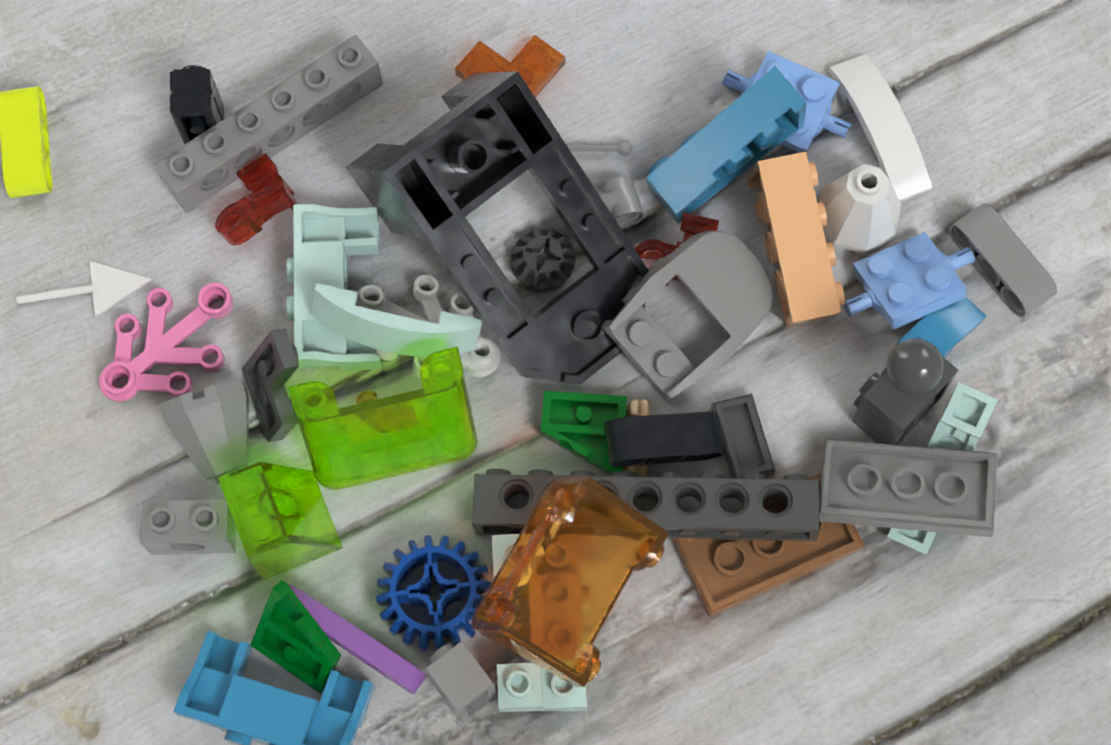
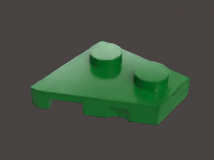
[541,391,627,476]
[250,580,341,693]

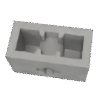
[426,641,497,724]

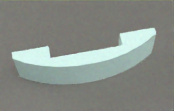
[311,283,483,357]
[887,382,998,555]

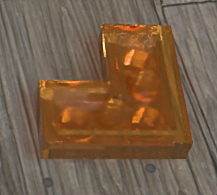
[455,35,565,98]

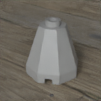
[159,379,249,485]

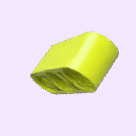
[0,86,53,199]

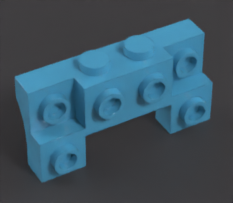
[173,631,375,745]

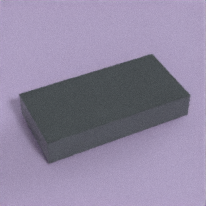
[711,393,775,479]

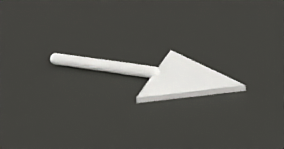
[15,261,153,318]

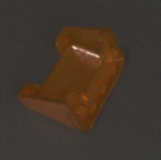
[471,476,669,687]

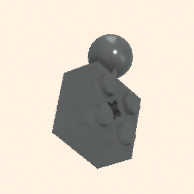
[851,337,959,445]

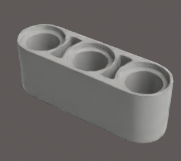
[949,203,1057,318]

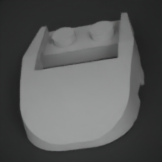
[601,231,772,400]

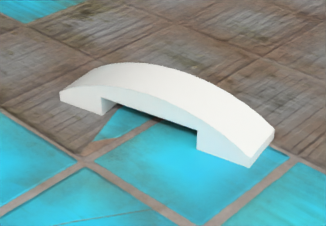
[829,54,932,202]

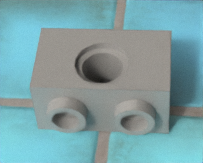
[140,499,237,555]

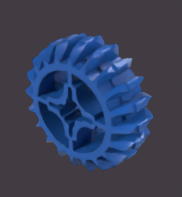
[376,535,493,651]

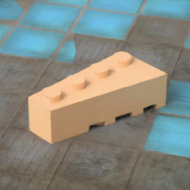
[746,152,845,327]

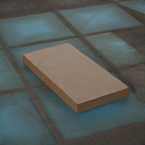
[673,473,865,617]

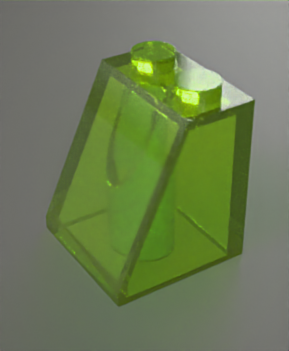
[218,462,343,580]

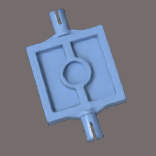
[722,51,852,153]
[843,232,975,330]

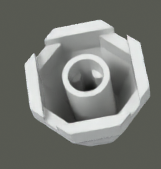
[819,164,902,257]

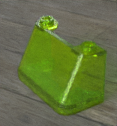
[289,347,478,490]

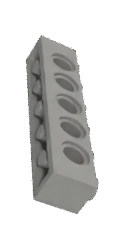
[155,35,383,213]

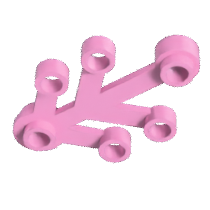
[99,283,233,402]

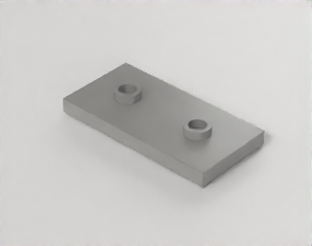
[819,438,997,537]

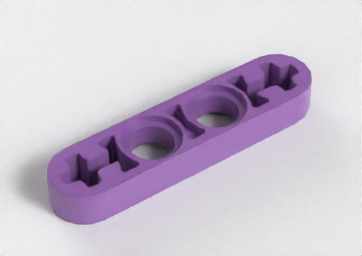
[288,584,427,695]

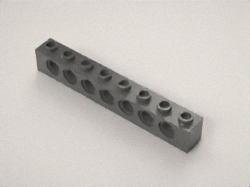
[472,469,819,541]

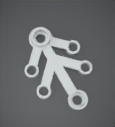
[356,275,501,379]

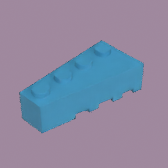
[646,66,807,224]

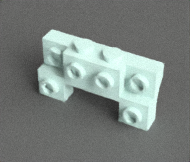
[287,204,382,371]
[492,533,593,712]

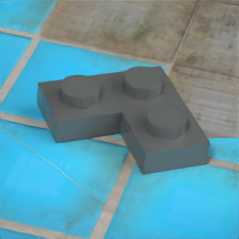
[241,329,299,442]

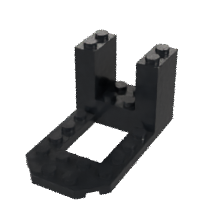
[346,71,649,385]

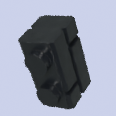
[170,65,224,144]

